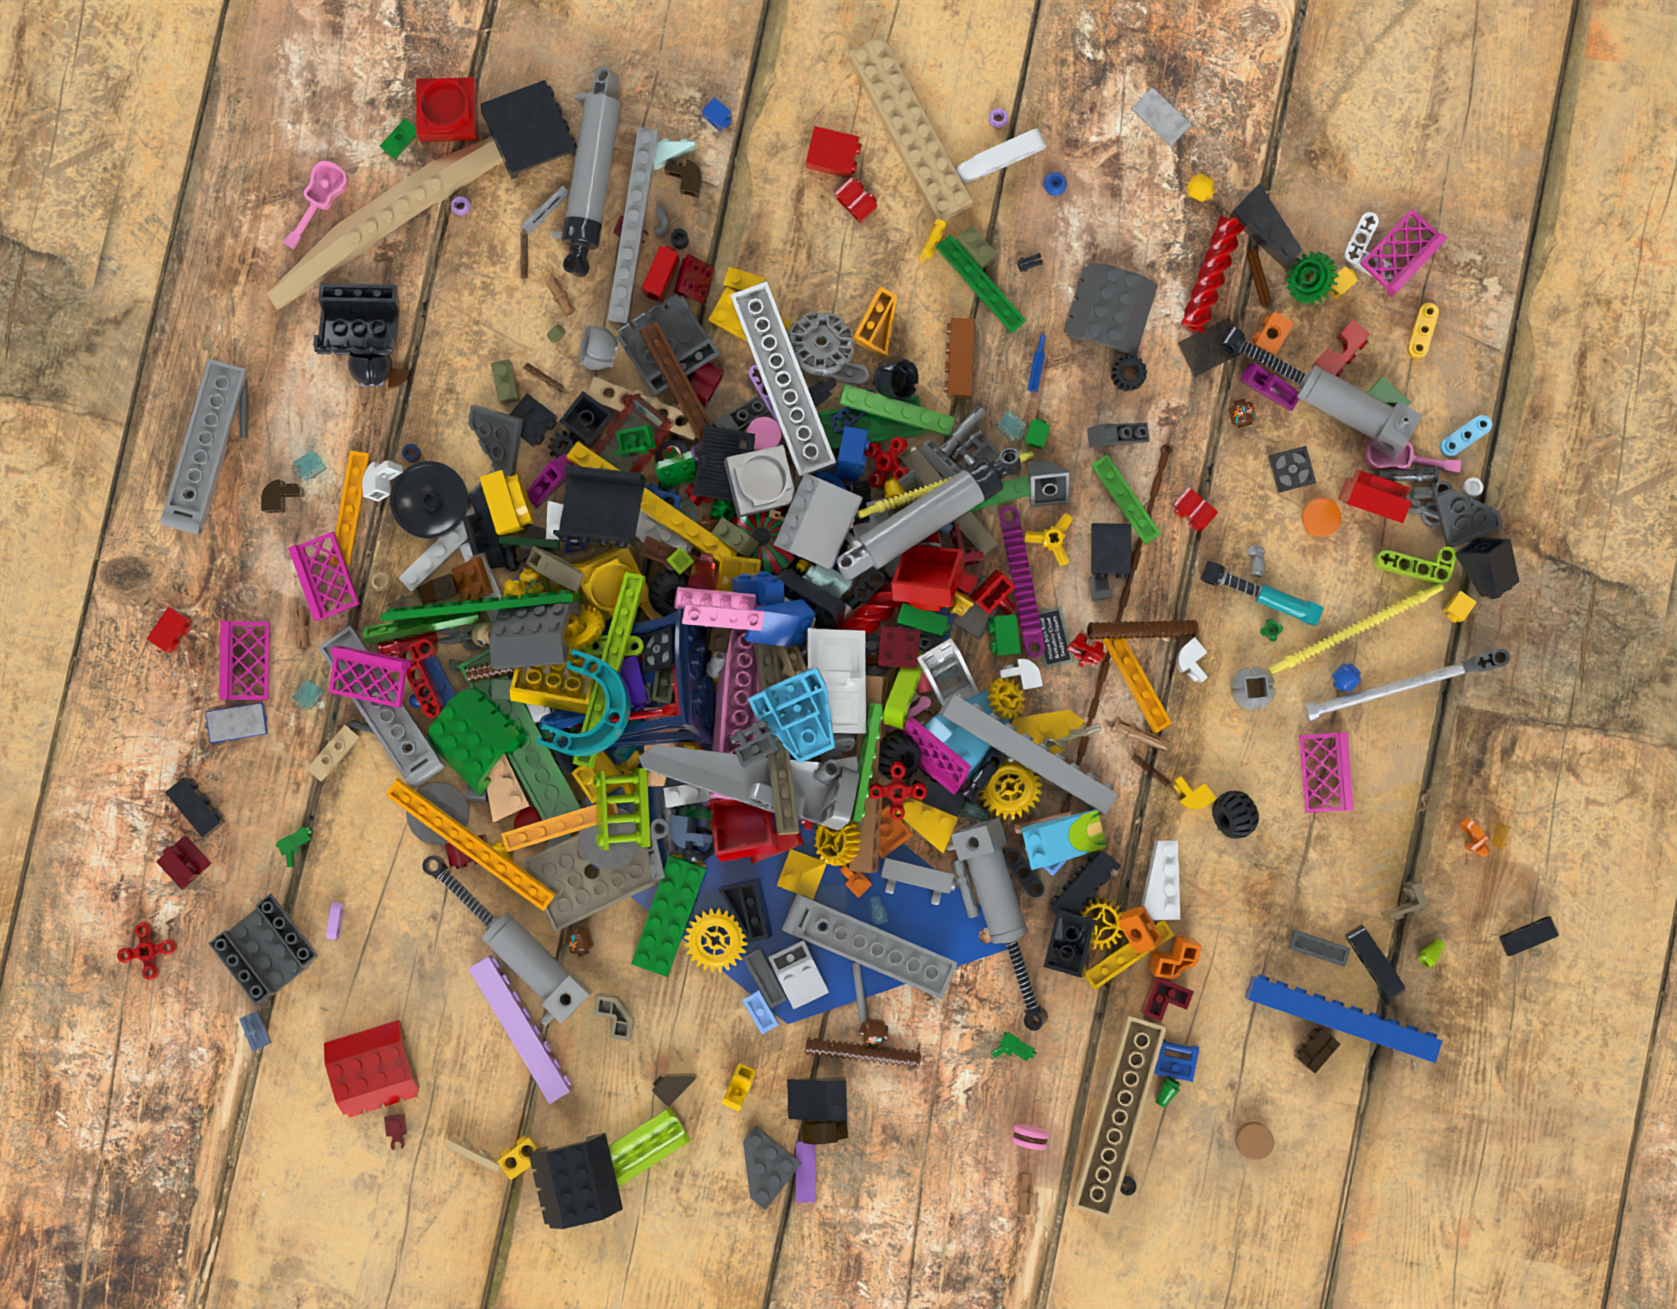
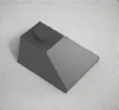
[1027,460,1069,507]

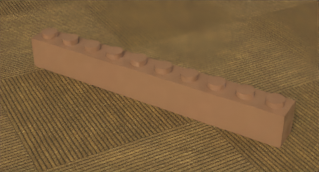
[848,675,890,873]

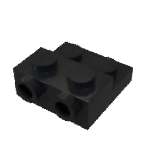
[509,393,558,448]

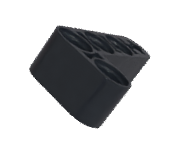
[777,569,845,630]
[1345,925,1406,1003]

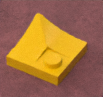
[713,555,761,592]
[572,750,625,804]
[777,849,826,899]

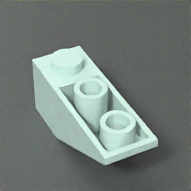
[654,139,696,170]

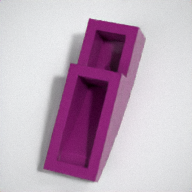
[1239,363,1299,411]

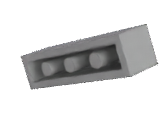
[919,440,962,480]

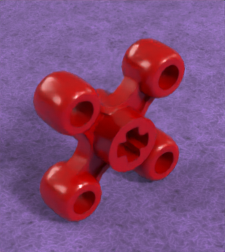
[864,437,910,488]
[869,761,927,821]
[117,922,177,980]

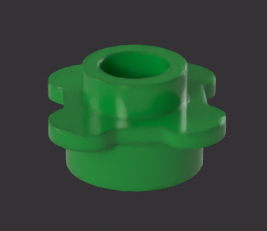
[1260,619,1283,642]

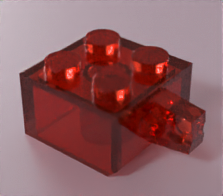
[688,552,718,591]

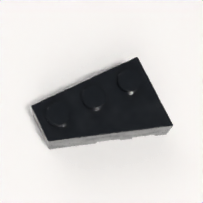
[718,878,773,942]

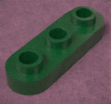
[676,805,714,820]

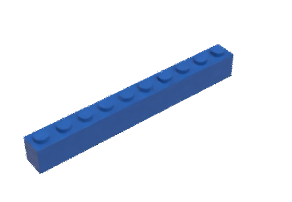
[1245,974,1442,1063]

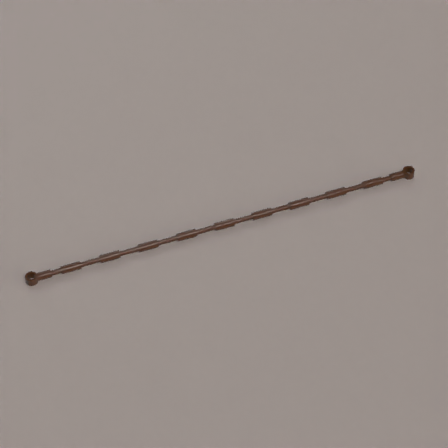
[1060,444,1173,813]

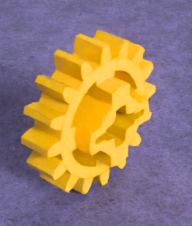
[986,677,1025,720]

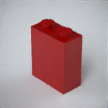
[806,126,862,179]
[642,245,680,304]

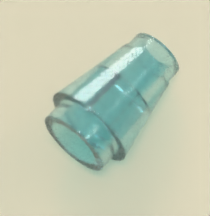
[959,800,990,821]
[869,896,890,926]

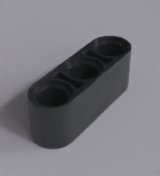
[1003,848,1044,898]
[1499,916,1559,956]

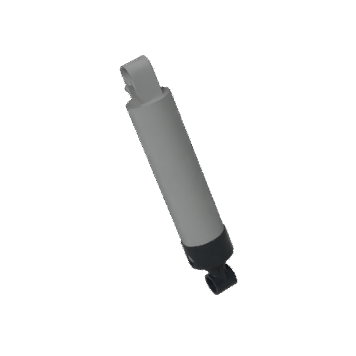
[551,66,621,278]
[837,448,1022,579]

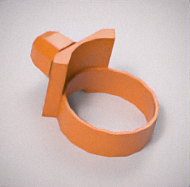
[1459,817,1490,857]

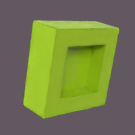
[666,547,694,574]

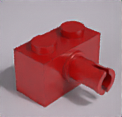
[969,569,1016,615]

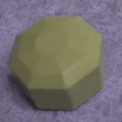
[547,324,566,343]

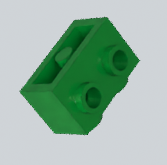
[986,614,1021,656]

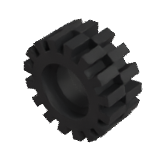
[1111,355,1147,392]

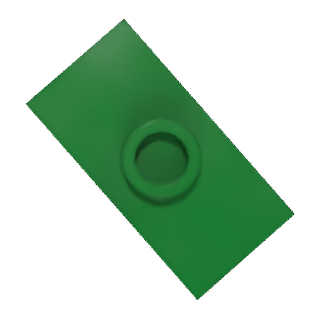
[380,118,417,160]

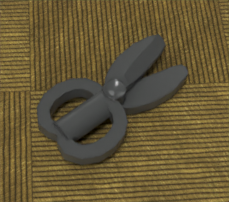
[1406,495,1441,527]
[438,625,482,651]

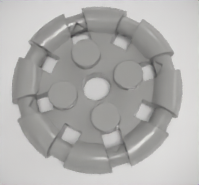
[787,312,856,375]

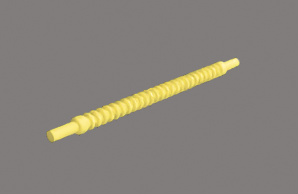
[857,451,1034,518]
[1268,583,1444,675]

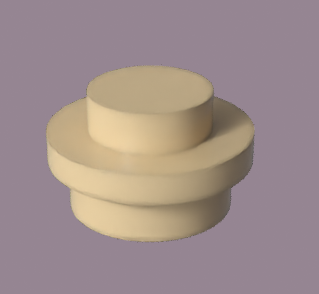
[371,572,391,591]

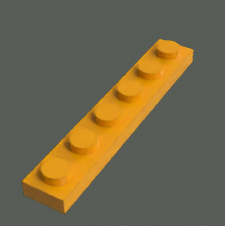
[329,450,370,568]
[1102,638,1172,733]
[501,803,620,852]

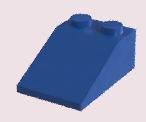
[744,599,815,647]

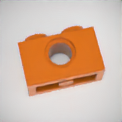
[1252,311,1294,356]
[1118,905,1162,954]

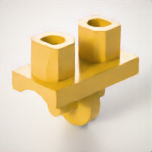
[947,591,974,617]

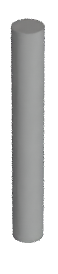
[852,962,867,1022]

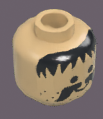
[471,622,494,648]

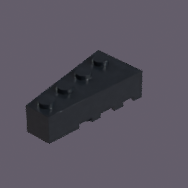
[1229,183,1302,269]
[1048,849,1121,915]

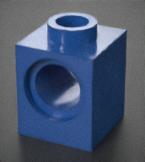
[702,97,732,131]

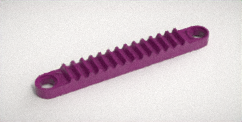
[999,506,1045,658]

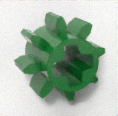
[710,499,735,521]

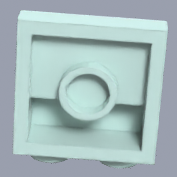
[802,564,852,599]

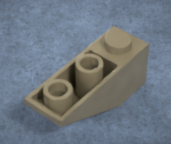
[526,546,585,592]

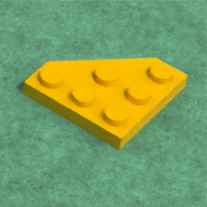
[1010,710,1084,755]

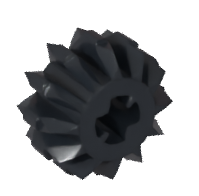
[547,430,579,458]

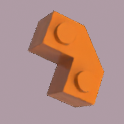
[1148,935,1202,980]

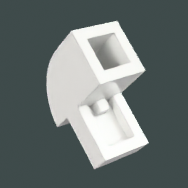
[362,460,403,502]
[1176,638,1208,683]
[998,659,1043,690]

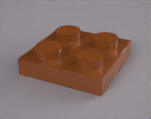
[451,556,494,602]

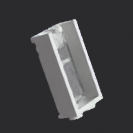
[917,638,979,707]

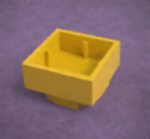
[479,470,534,537]
[575,546,649,621]

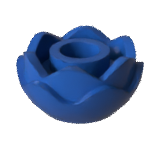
[1043,172,1067,196]

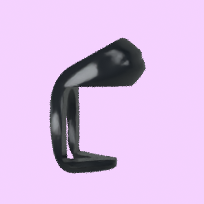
[682,827,715,863]

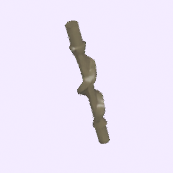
[1007,723,1101,763]

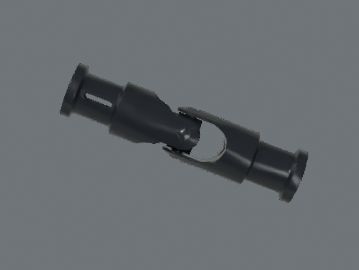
[960,747,1007,804]

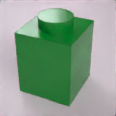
[1024,418,1050,450]

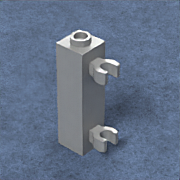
[881,857,957,905]

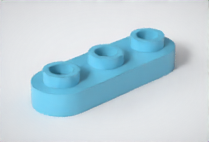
[1439,415,1492,457]

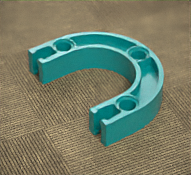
[536,649,631,756]

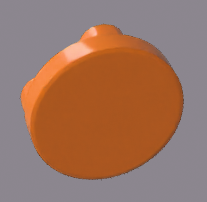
[1302,498,1341,537]

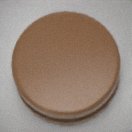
[1235,1122,1274,1160]

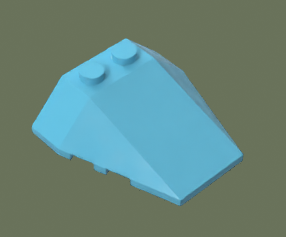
[748,667,835,763]
[924,690,1011,784]

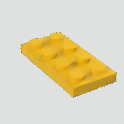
[708,287,793,343]

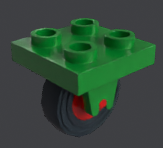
[654,440,697,490]

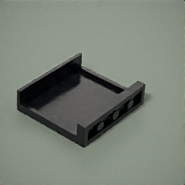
[480,80,577,180]

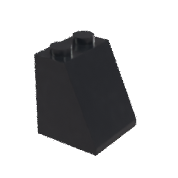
[1091,523,1133,579]
[1455,538,1520,599]

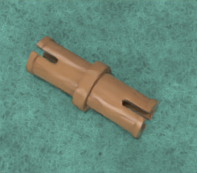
[546,277,576,316]
[293,609,309,649]
[1017,1172,1033,1215]

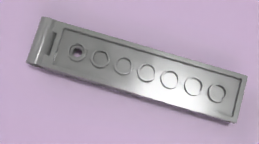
[161,359,248,535]
[318,625,446,789]
[781,893,957,999]

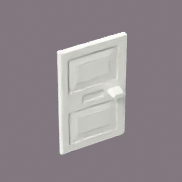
[808,628,866,734]

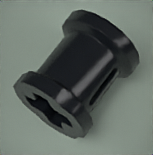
[671,228,689,250]

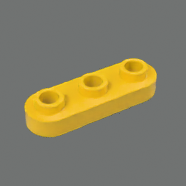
[1407,302,1439,359]

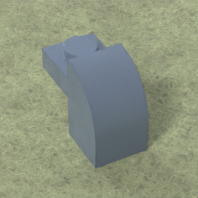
[670,815,713,849]

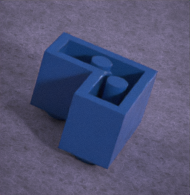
[836,426,870,481]
[732,571,784,606]

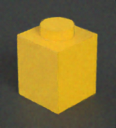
[1330,266,1358,299]
[1443,591,1477,623]

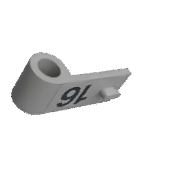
[646,819,669,882]

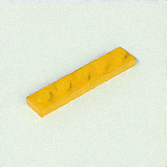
[1085,920,1175,990]

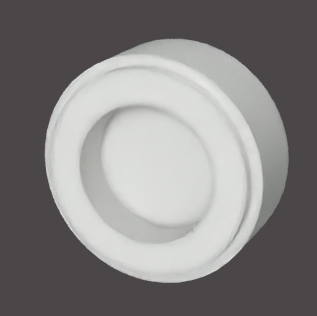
[1462,478,1483,498]

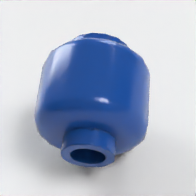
[1332,663,1361,692]

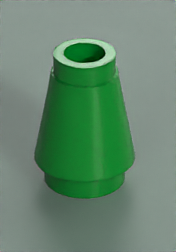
[1155,1077,1181,1108]

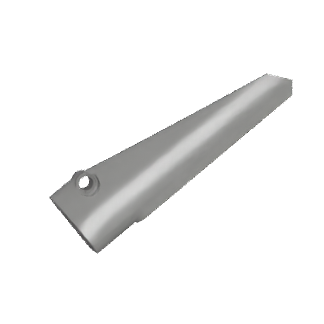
[639,744,859,830]

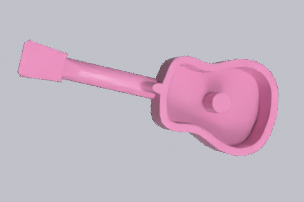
[283,161,349,249]
[1365,438,1461,473]

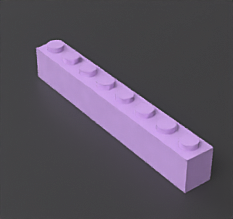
[469,955,572,1104]

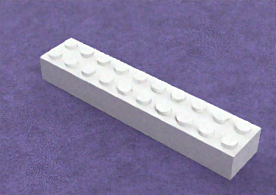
[731,281,836,479]

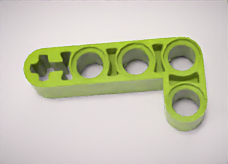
[1373,546,1456,584]
[884,652,925,730]

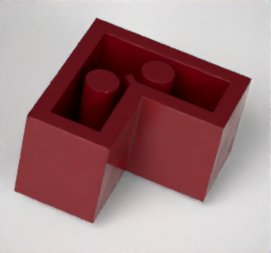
[1140,976,1194,1021]

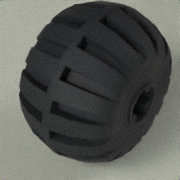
[648,570,696,617]
[879,732,922,780]
[1212,790,1259,839]

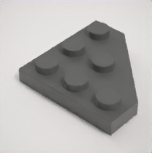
[468,405,523,476]
[1434,488,1503,548]
[743,1125,802,1210]

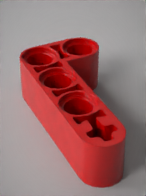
[398,639,445,718]

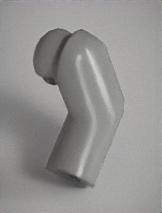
[655,207,668,237]

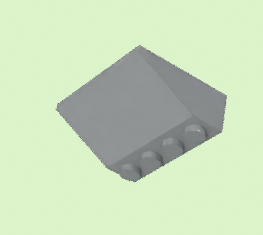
[774,473,863,570]

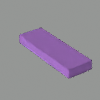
[796,1141,816,1202]

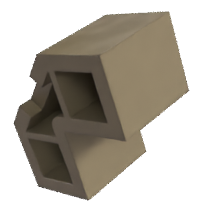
[594,993,634,1041]

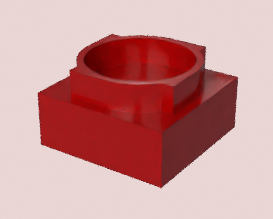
[416,77,478,142]
[1338,469,1412,523]
[891,545,964,612]
[709,798,778,862]

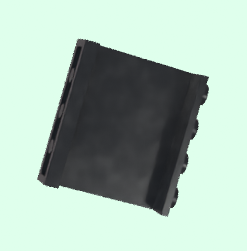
[553,465,646,549]

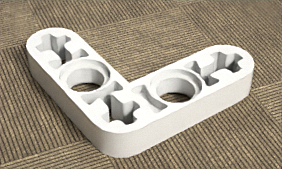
[1343,212,1397,282]

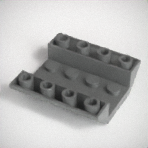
[208,893,318,1005]

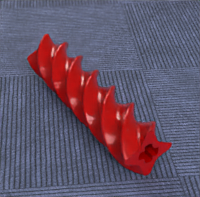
[1180,216,1245,333]
[803,582,906,668]

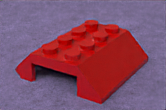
[324,1020,419,1118]

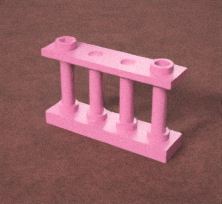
[674,587,764,631]

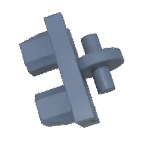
[239,1010,272,1051]

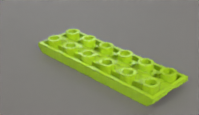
[609,1106,691,1187]

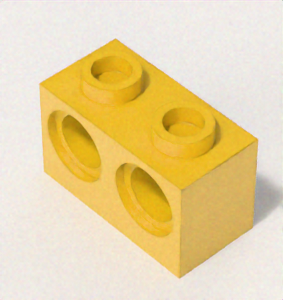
[497,1134,541,1180]

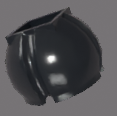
[347,353,392,387]
[872,356,919,401]

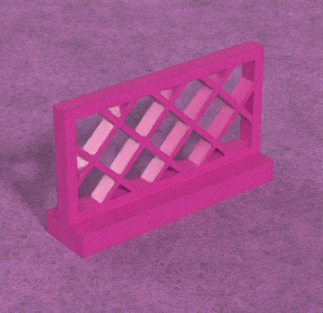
[1360,209,1448,297]
[288,532,360,621]
[219,621,270,700]
[329,646,411,708]
[902,716,972,795]
[1299,732,1354,813]

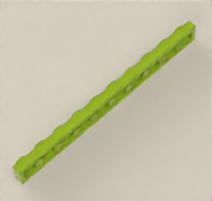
[573,572,646,769]

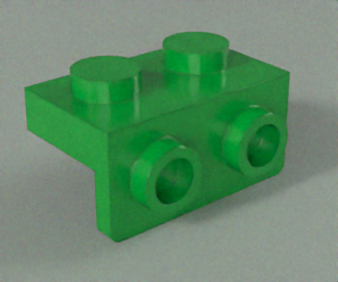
[613,425,656,458]

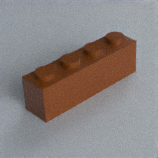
[944,318,975,399]

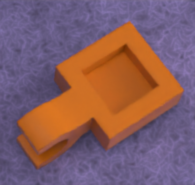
[840,865,872,898]

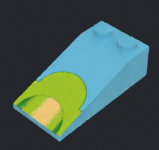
[1021,809,1106,870]

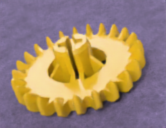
[564,603,605,653]
[980,758,1042,820]
[684,908,748,973]

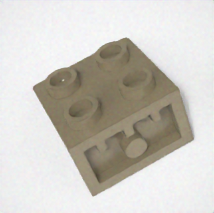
[1380,881,1428,920]

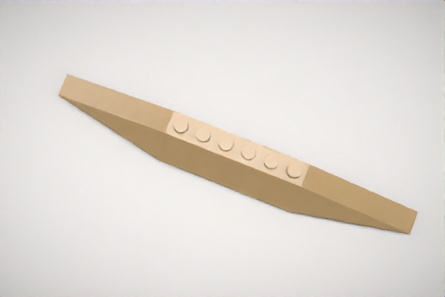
[267,137,503,310]

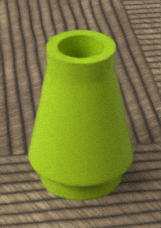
[1418,938,1445,968]

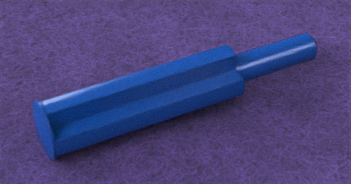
[1027,334,1046,392]

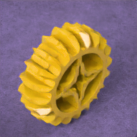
[813,820,862,866]
[1079,897,1123,950]

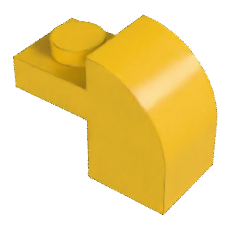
[1172,776,1217,809]
[721,1063,756,1112]

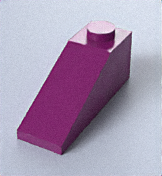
[526,453,575,508]

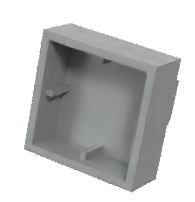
[724,445,795,518]

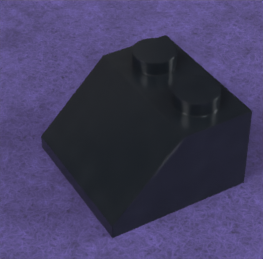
[559,391,614,448]

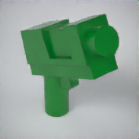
[276,826,313,867]
[991,1032,1037,1061]

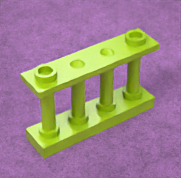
[593,767,650,850]

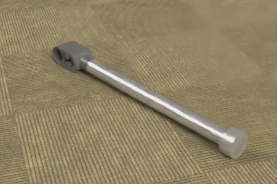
[1303,649,1510,722]

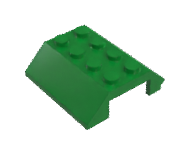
[428,687,521,795]

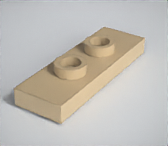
[307,725,361,782]
[444,1136,501,1172]

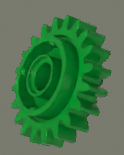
[1285,251,1339,305]

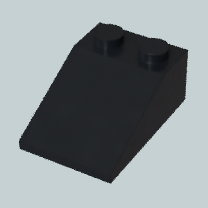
[1043,909,1096,978]
[787,1077,847,1121]

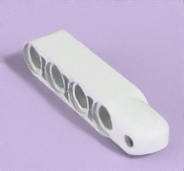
[956,128,1046,183]

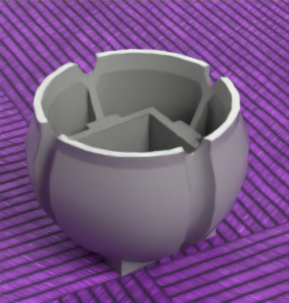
[579,326,619,370]
[1231,666,1276,711]

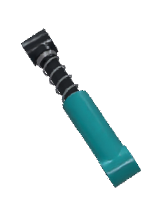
[1200,561,1324,626]

